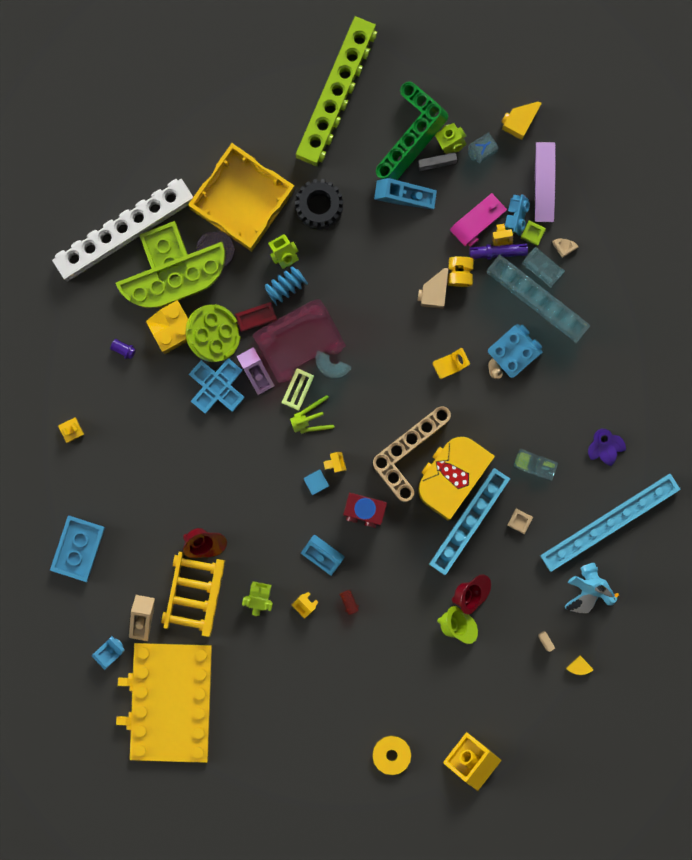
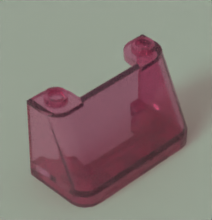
[253,299,346,383]

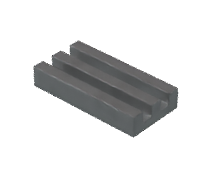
[418,153,457,171]

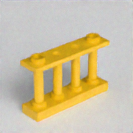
[161,552,225,637]

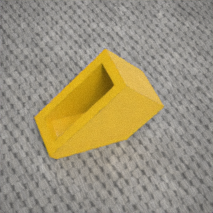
[501,101,542,140]

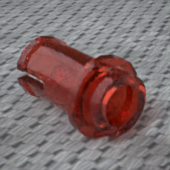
[339,589,359,615]

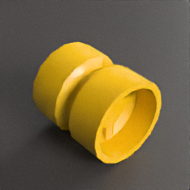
[448,257,474,287]

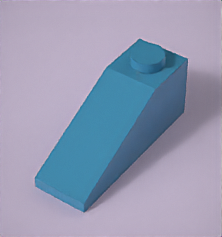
[374,178,437,209]

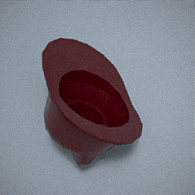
[183,528,227,558]
[452,574,491,615]

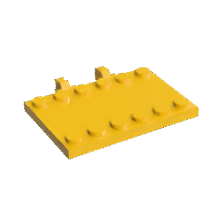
[116,643,212,763]

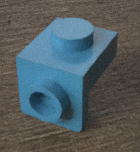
[92,636,125,670]

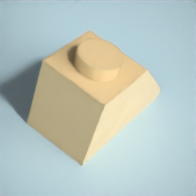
[418,268,448,309]
[129,595,155,641]

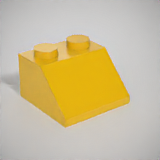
[443,732,502,791]

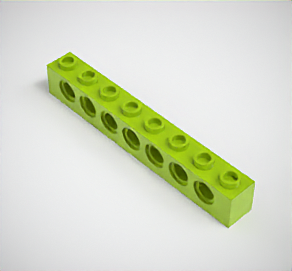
[296,16,378,166]

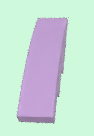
[534,142,555,222]

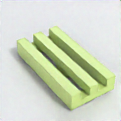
[282,368,314,411]

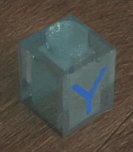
[468,132,499,164]

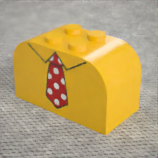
[418,437,495,521]

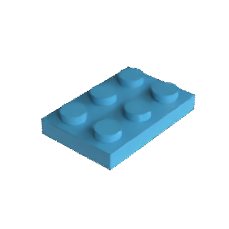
[50,515,105,582]

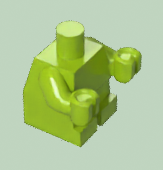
[242,581,273,616]

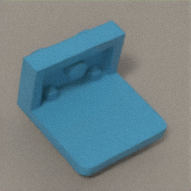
[488,324,543,378]

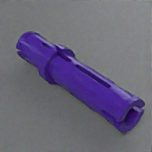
[469,243,528,260]

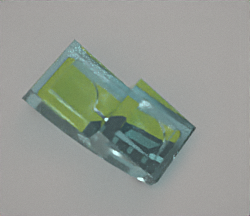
[513,449,558,481]

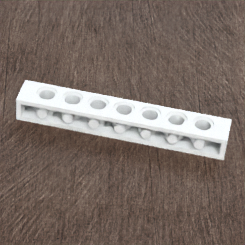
[52,179,193,282]

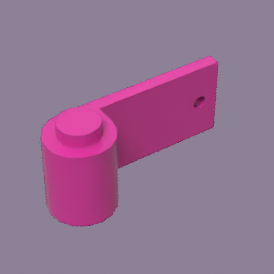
[450,193,507,247]

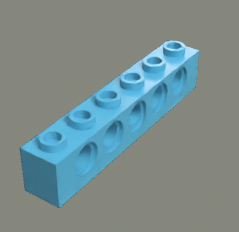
[429,468,510,575]

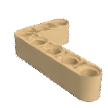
[373,406,451,502]

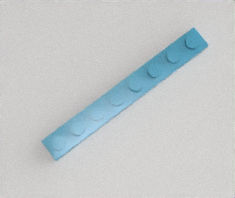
[540,474,681,572]

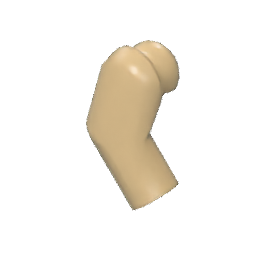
[488,358,503,379]

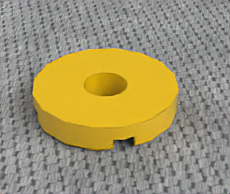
[372,736,411,775]

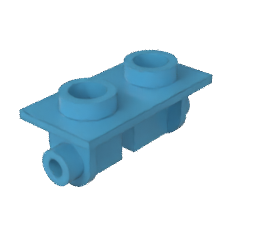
[505,194,530,236]

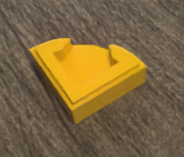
[566,655,593,675]

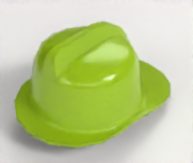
[437,606,478,644]

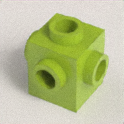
[435,123,467,154]
[268,234,299,269]

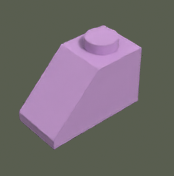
[237,348,274,395]

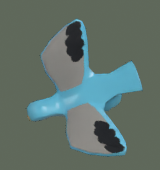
[565,563,619,613]

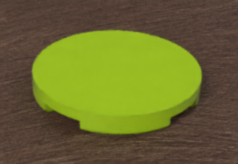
[186,304,240,362]

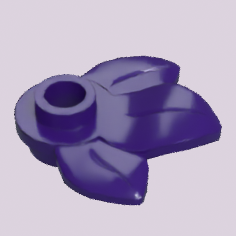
[588,428,626,466]

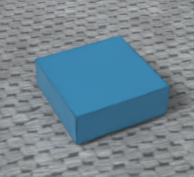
[303,469,329,495]

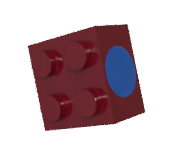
[343,492,387,528]

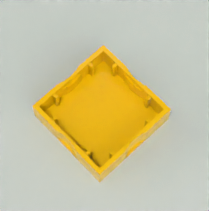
[188,143,295,252]

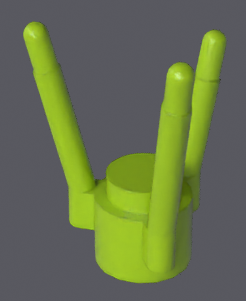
[290,395,335,434]

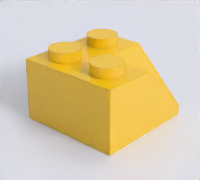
[146,300,188,354]

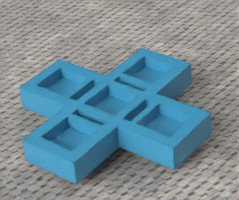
[189,358,245,414]

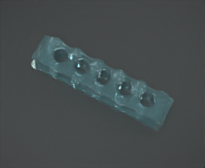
[486,254,590,343]

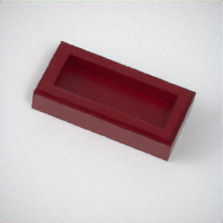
[235,302,277,333]

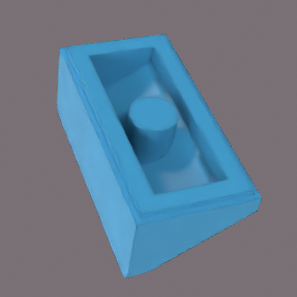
[301,535,345,576]

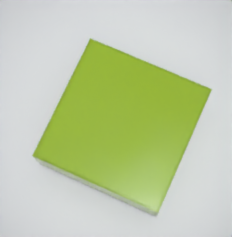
[520,221,546,246]

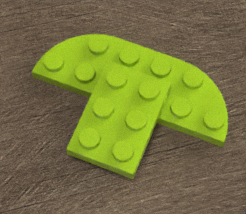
[116,221,225,308]

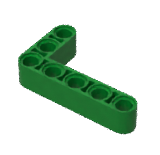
[376,82,448,180]

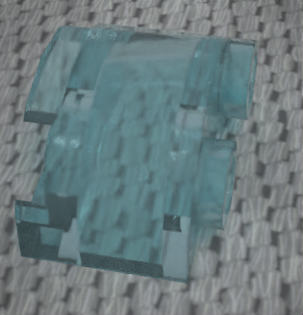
[316,350,352,379]

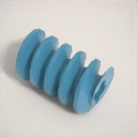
[265,267,308,306]

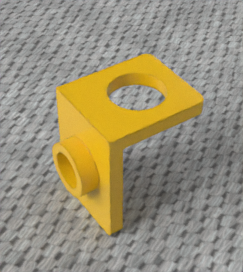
[432,348,470,379]

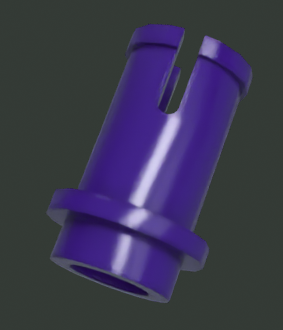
[110,339,136,359]

